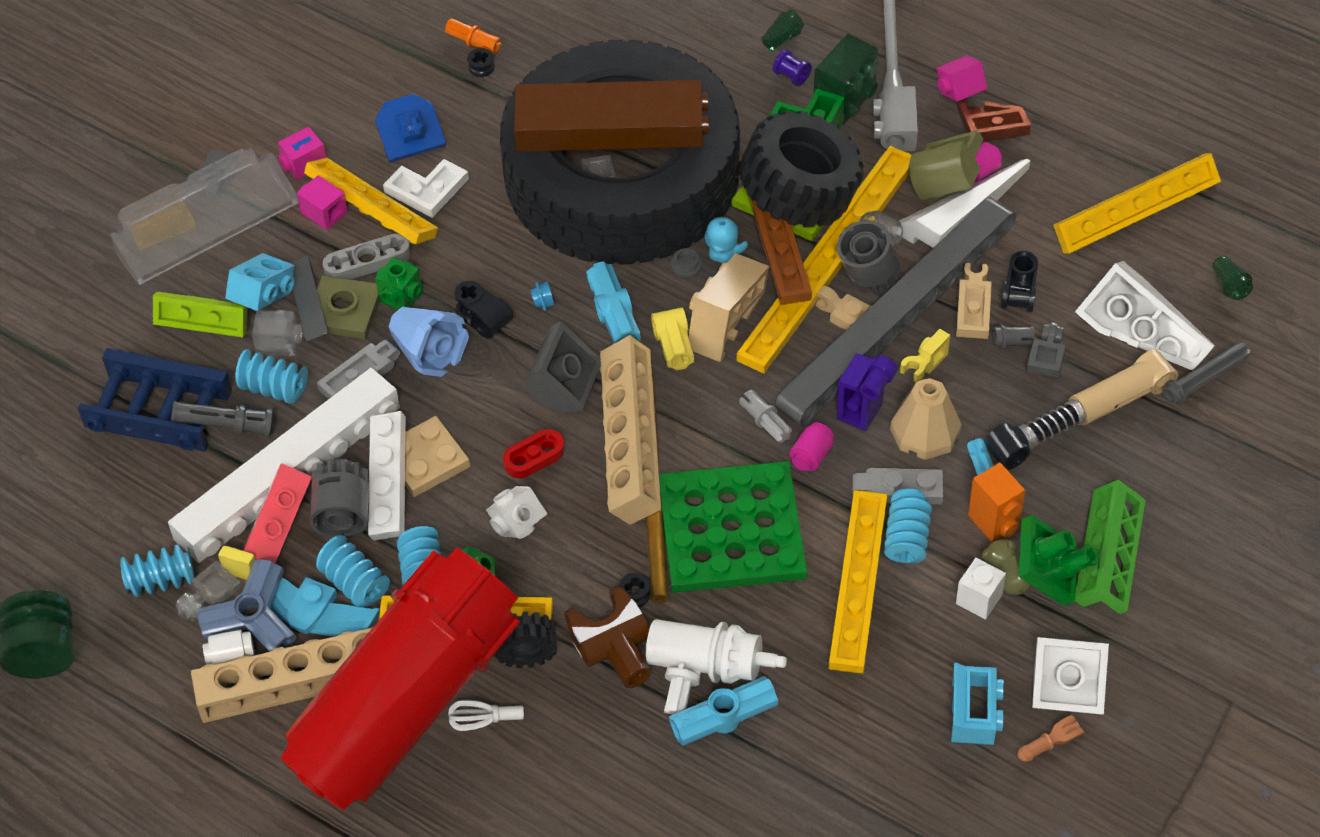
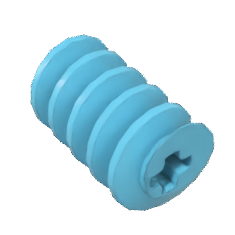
[235,349,308,404]
[884,488,932,564]
[397,526,441,585]
[316,535,390,608]
[120,544,195,598]

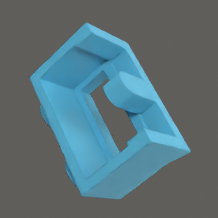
[951,663,1003,745]

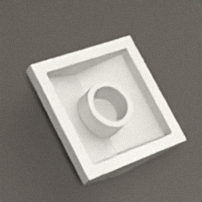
[1032,637,1109,715]

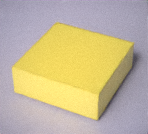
[218,546,255,580]

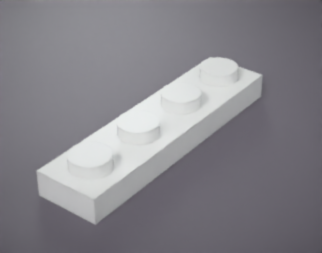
[368,411,406,541]

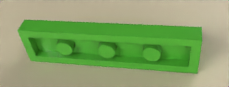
[1075,480,1146,614]

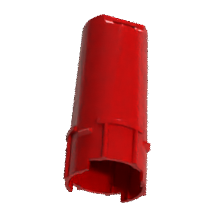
[280,547,520,812]

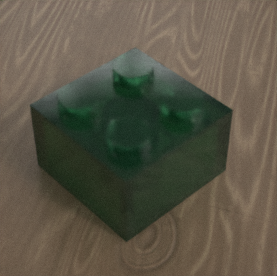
[814,33,879,125]

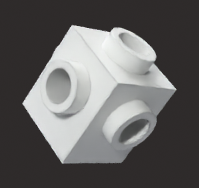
[486,486,547,539]

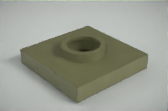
[317,275,380,340]

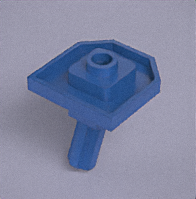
[375,94,446,163]

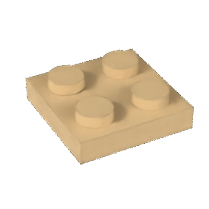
[405,416,470,497]

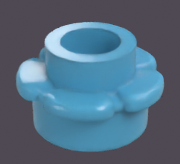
[530,281,555,311]

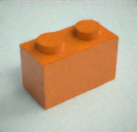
[968,462,1025,543]

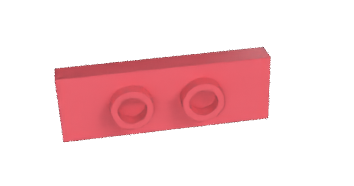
[243,463,312,563]

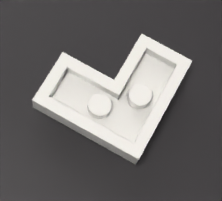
[383,159,469,218]

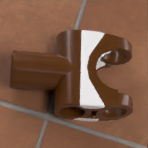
[564,586,652,688]

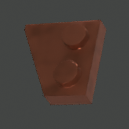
[957,99,1031,142]

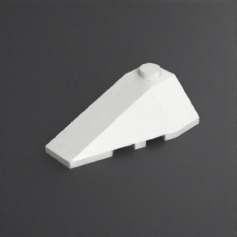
[1075,261,1215,371]

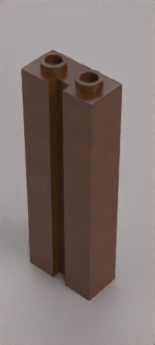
[514,80,709,152]

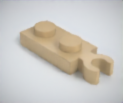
[956,263,991,339]

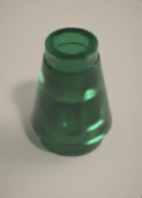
[761,9,804,51]
[1212,256,1253,300]

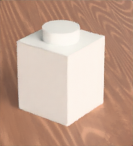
[956,558,1006,620]

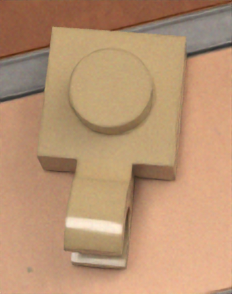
[816,285,871,330]

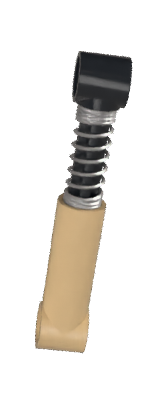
[985,349,1178,470]

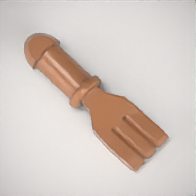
[1017,715,1085,762]

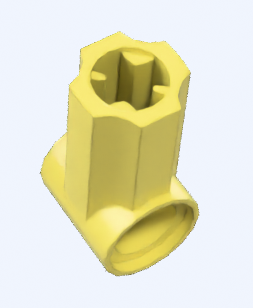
[651,307,694,370]

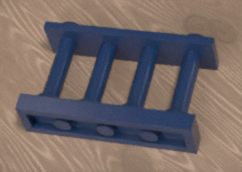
[78,348,232,452]

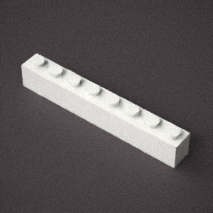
[168,368,400,563]

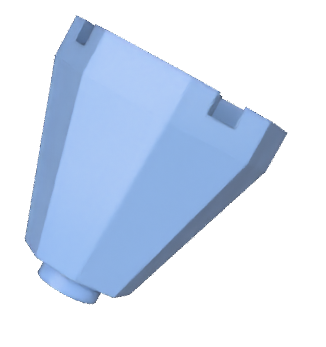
[388,307,469,377]

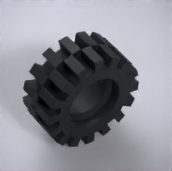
[495,612,557,668]

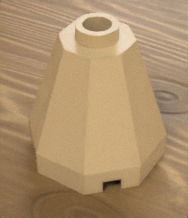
[890,378,962,460]

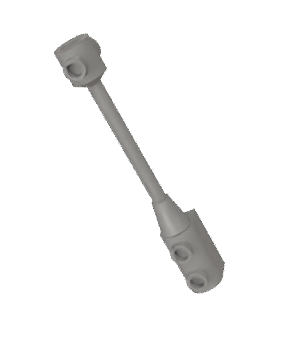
[873,0,918,151]

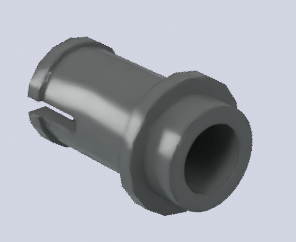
[992,324,1035,349]

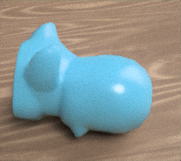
[705,217,748,263]

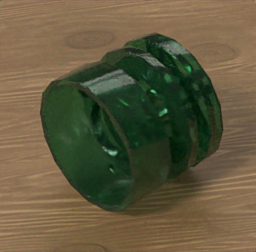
[0,590,75,679]

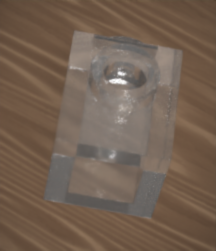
[252,310,302,356]

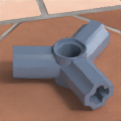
[197,559,297,652]

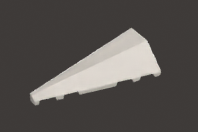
[890,159,1030,248]

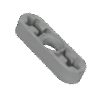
[323,233,411,279]

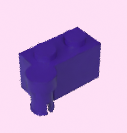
[837,353,898,431]

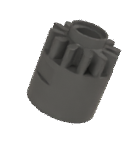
[837,220,901,294]
[309,459,369,538]

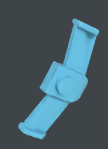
[270,577,380,637]

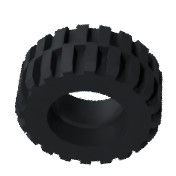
[739,111,864,227]

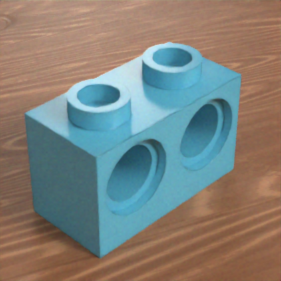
[225,253,295,311]

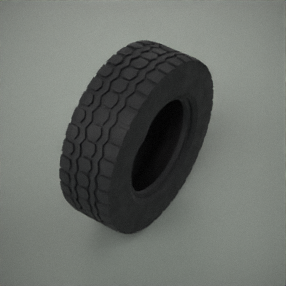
[500,39,740,265]

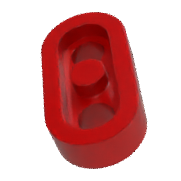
[503,429,565,478]

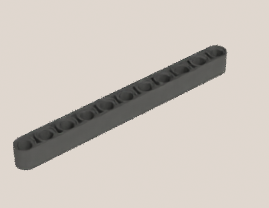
[775,197,1017,427]

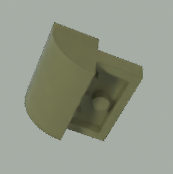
[909,130,984,201]

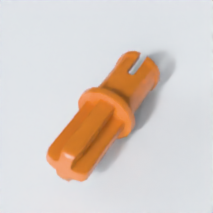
[445,18,502,55]

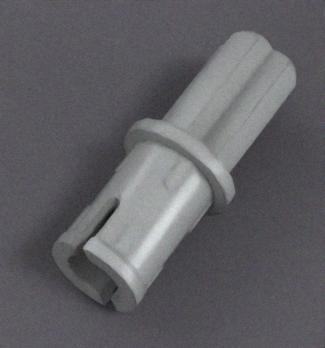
[739,390,792,443]

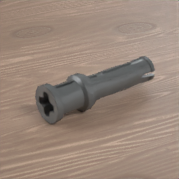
[171,401,273,437]

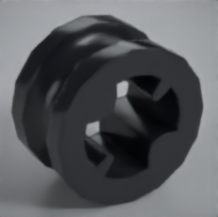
[467,48,495,77]
[619,573,650,607]

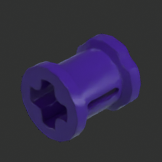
[772,50,812,86]

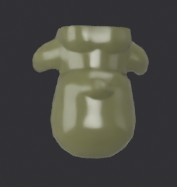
[982,539,1031,595]

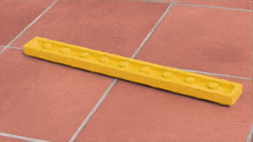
[737,146,911,374]

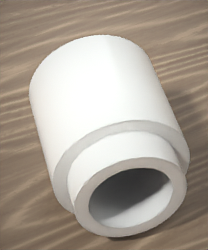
[203,629,255,664]

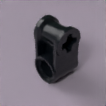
[1001,251,1038,312]
[454,281,514,339]

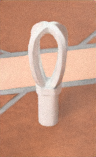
[448,700,524,731]

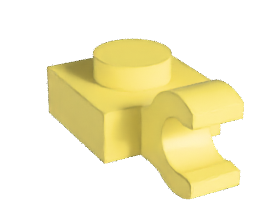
[900,329,950,382]

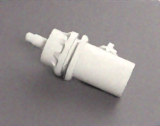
[646,619,787,715]

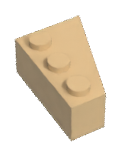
[688,253,769,362]

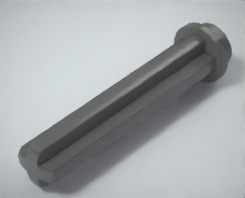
[1163,342,1251,405]

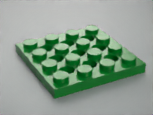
[659,461,807,593]

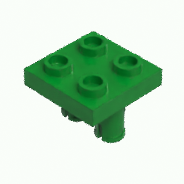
[1019,515,1099,606]

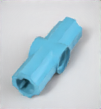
[586,261,641,344]
[669,676,778,746]

